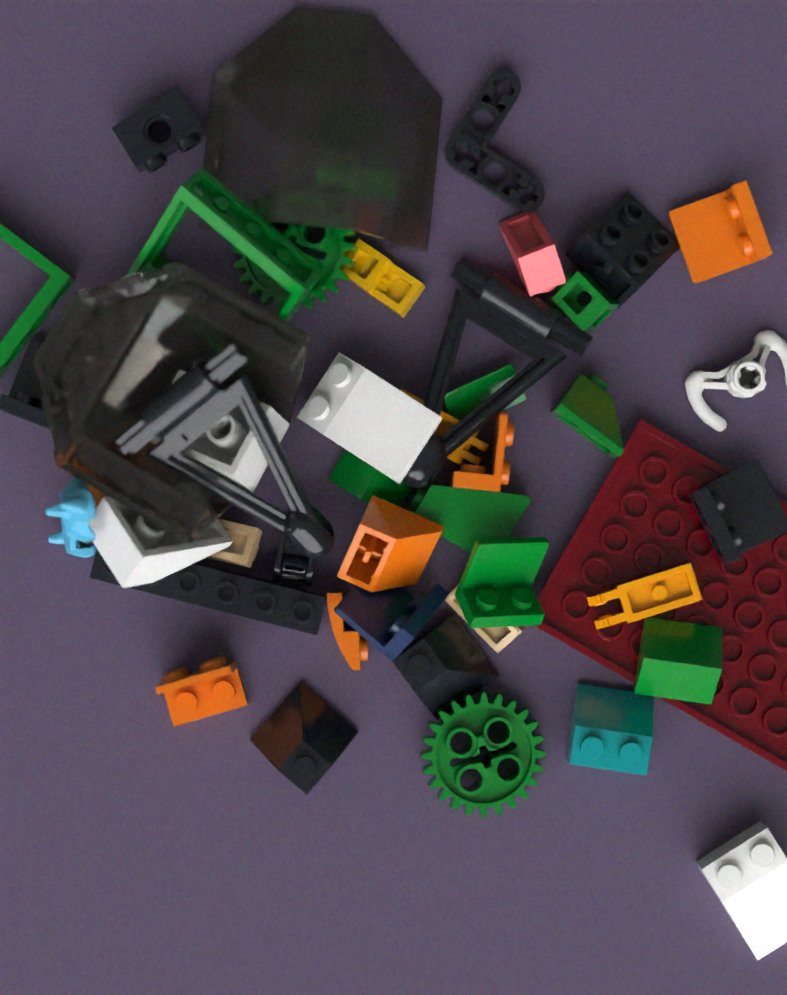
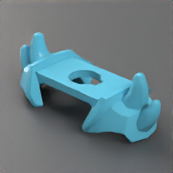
[46,476,96,558]

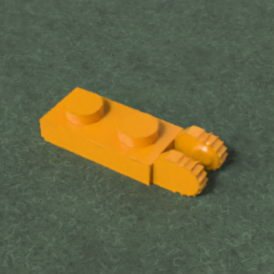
[587,562,703,629]

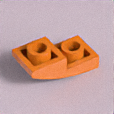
[327,591,368,670]

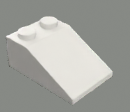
[297,352,443,484]
[150,370,290,492]
[90,484,233,588]
[696,821,787,960]

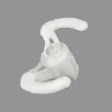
[685,330,787,432]

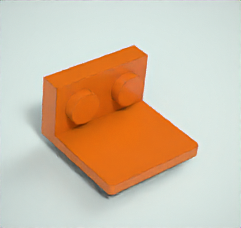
[668,180,773,284]
[450,412,514,492]
[155,656,249,727]

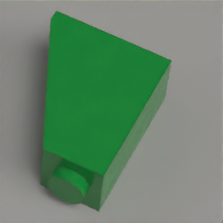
[409,485,532,553]

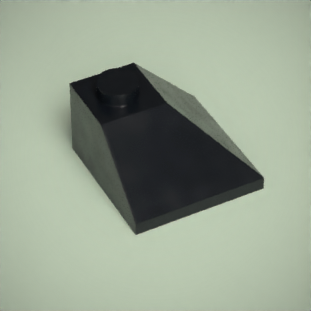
[392,613,499,721]
[250,681,358,795]

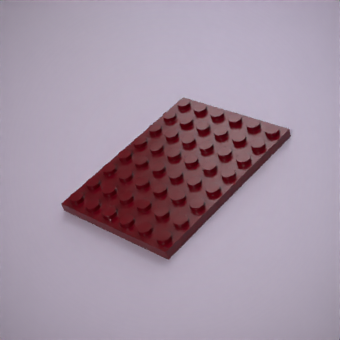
[534,419,787,771]

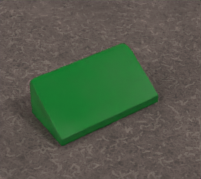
[444,364,527,420]

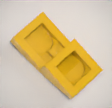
[343,239,426,318]

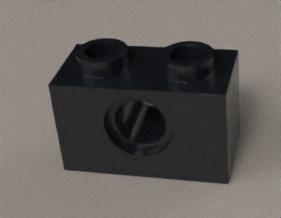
[112,88,205,173]

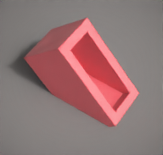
[498,210,566,297]

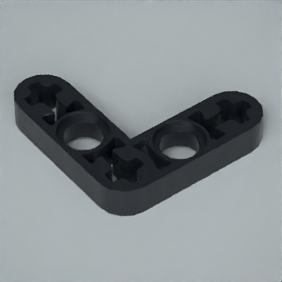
[445,70,545,213]

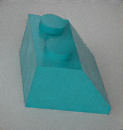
[566,683,654,776]

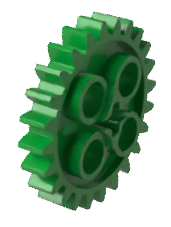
[232,185,358,313]
[419,690,546,818]

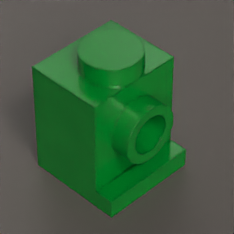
[552,271,619,332]

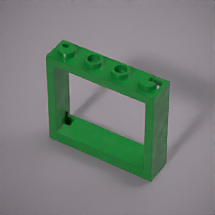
[128,167,325,373]
[0,223,75,379]

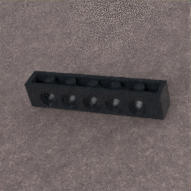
[90,549,327,635]

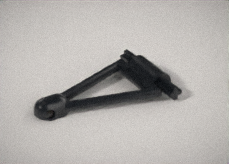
[402,258,593,488]
[115,341,335,559]

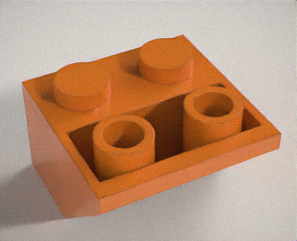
[336,495,444,592]

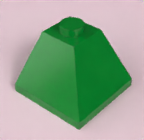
[551,373,624,458]

